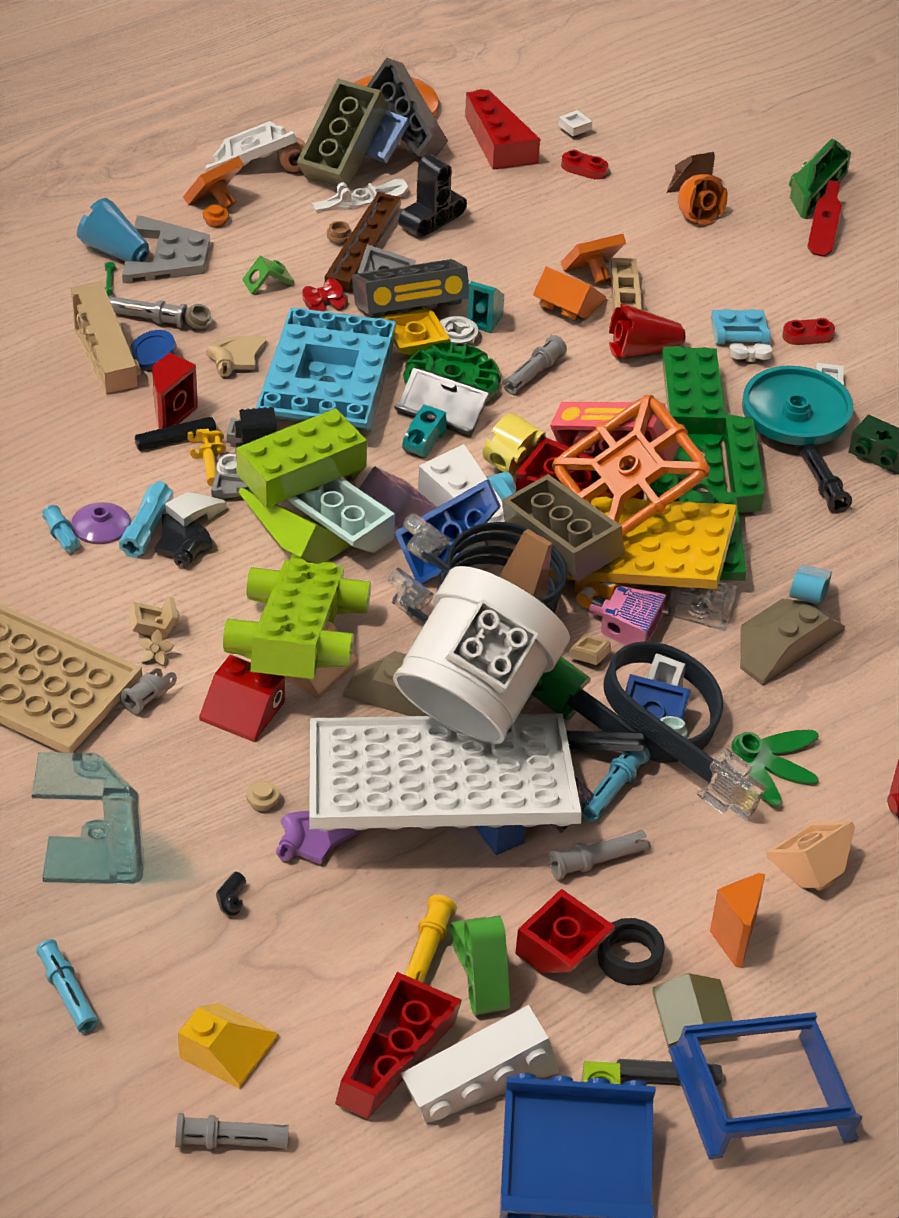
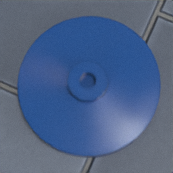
[130,330,177,369]

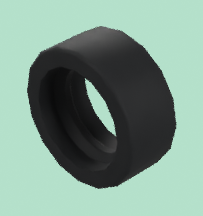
[598,918,665,985]

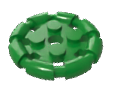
[403,343,501,402]

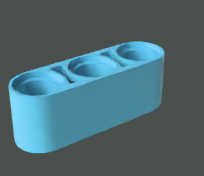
[789,564,832,605]

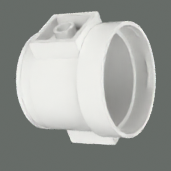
[393,566,570,744]

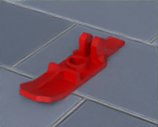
[807,180,842,256]

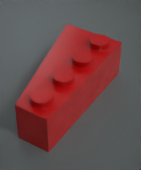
[465,89,541,170]
[335,972,462,1119]

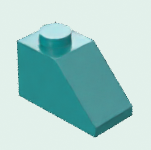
[467,281,504,333]

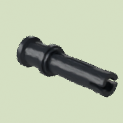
[801,444,852,514]

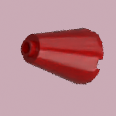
[609,304,686,358]

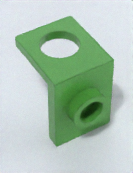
[242,256,295,295]

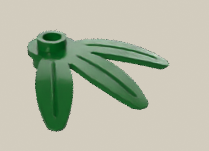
[731,730,819,806]

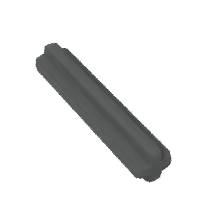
[616,1059,722,1086]

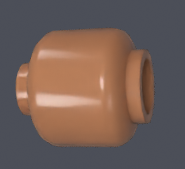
[277,137,306,173]

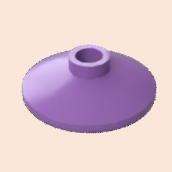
[71,502,130,544]

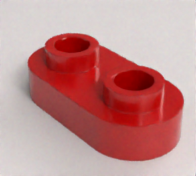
[561,150,608,180]
[782,318,835,345]

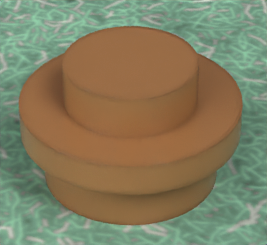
[327,221,352,244]

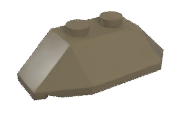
[740,598,845,686]
[343,651,429,716]

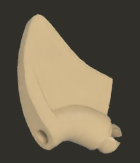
[206,336,266,377]

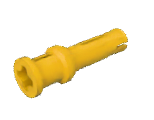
[404,895,457,983]

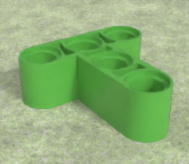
[450,915,510,1016]

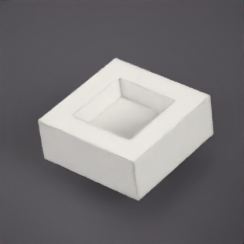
[558,110,592,136]

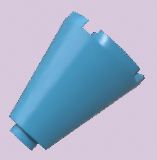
[77,198,149,262]

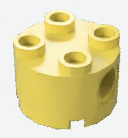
[482,413,546,480]

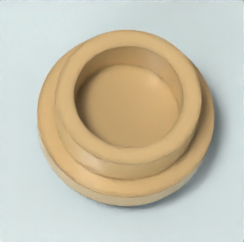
[246,781,279,812]

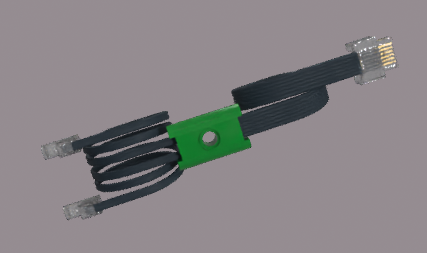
[388,513,767,820]

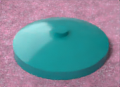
[742,366,853,445]

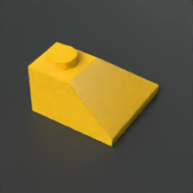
[178,1003,278,1089]

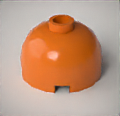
[678,174,728,225]

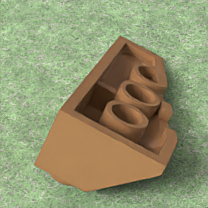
[499,529,552,599]

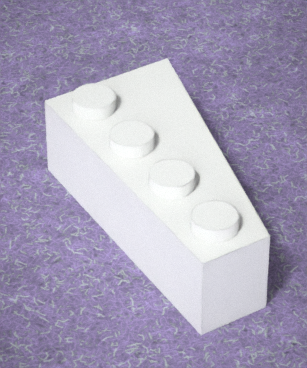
[418,444,512,555]
[401,1005,559,1124]

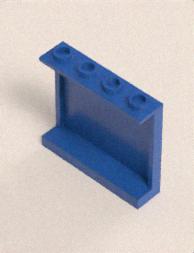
[499,1073,656,1218]

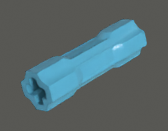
[119,481,173,558]

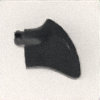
[154,513,212,567]

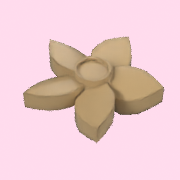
[138,629,175,666]

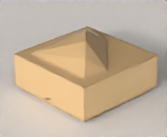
[570,635,611,665]

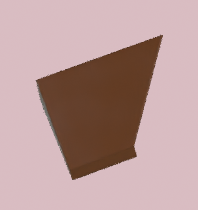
[666,152,715,193]

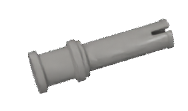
[109,296,188,328]
[502,335,567,394]
[548,830,649,880]
[175,1113,289,1149]

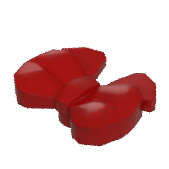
[302,279,346,312]

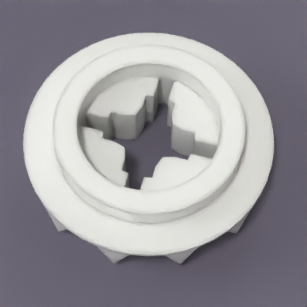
[440,316,478,346]

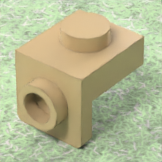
[129,597,180,639]

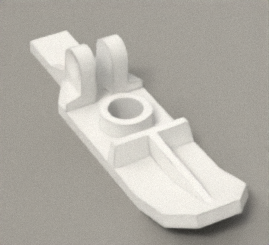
[312,179,409,213]

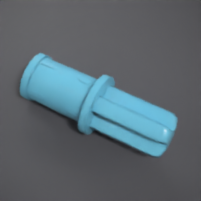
[42,505,80,553]

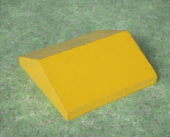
[381,309,450,356]

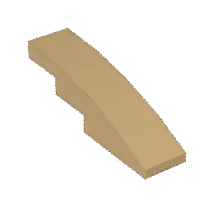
[610,258,641,312]

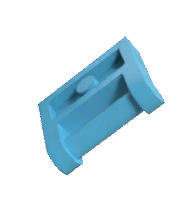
[711,309,770,345]

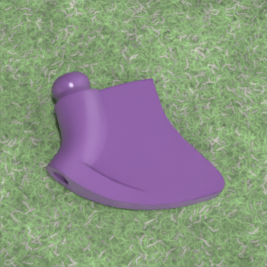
[276,811,359,864]

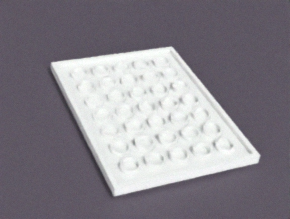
[309,714,581,831]

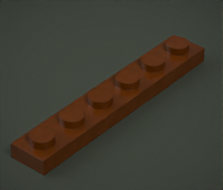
[325,192,401,290]

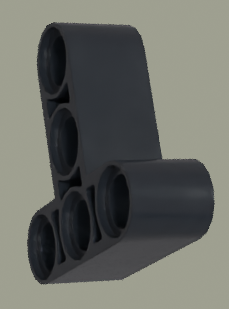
[398,154,467,238]

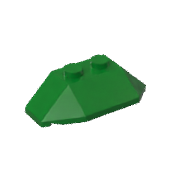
[789,139,851,219]

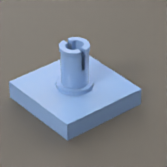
[365,110,410,163]

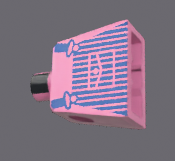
[589,586,666,645]

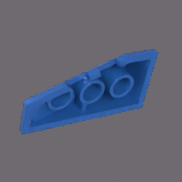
[394,479,501,585]

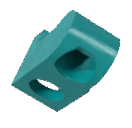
[402,404,447,457]

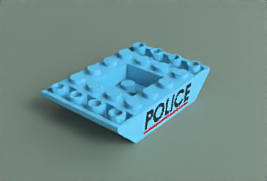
[256,307,396,431]

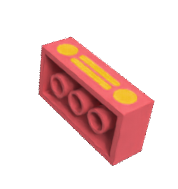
[550,402,680,467]

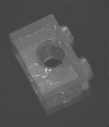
[667,581,737,631]

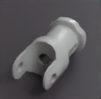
[120,668,177,714]

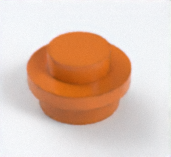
[203,205,228,227]

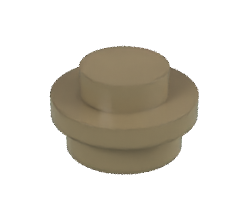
[185,304,211,329]

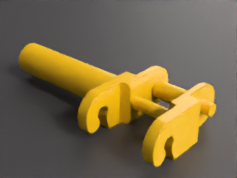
[187,429,226,486]

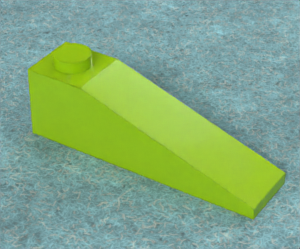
[239,487,351,564]

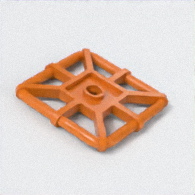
[552,395,710,536]

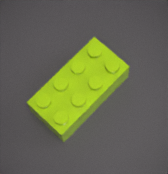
[236,408,367,507]

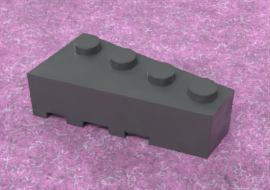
[367,57,448,157]

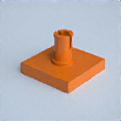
[183,156,244,209]
[561,233,626,284]

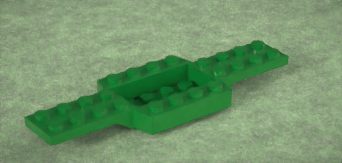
[647,346,764,581]

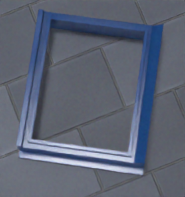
[668,1012,863,1160]

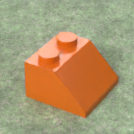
[533,266,606,320]

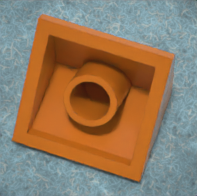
[710,873,766,968]

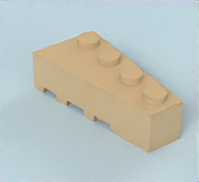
[70,281,141,394]

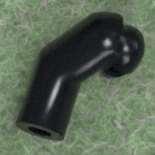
[216,871,246,916]

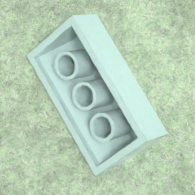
[287,477,395,553]

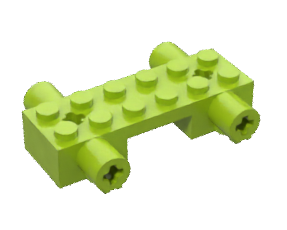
[223,558,371,679]

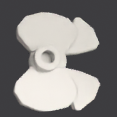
[729,343,772,362]

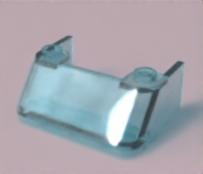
[32,752,145,884]

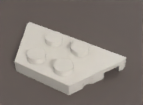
[206,121,297,171]

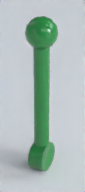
[105,262,115,297]

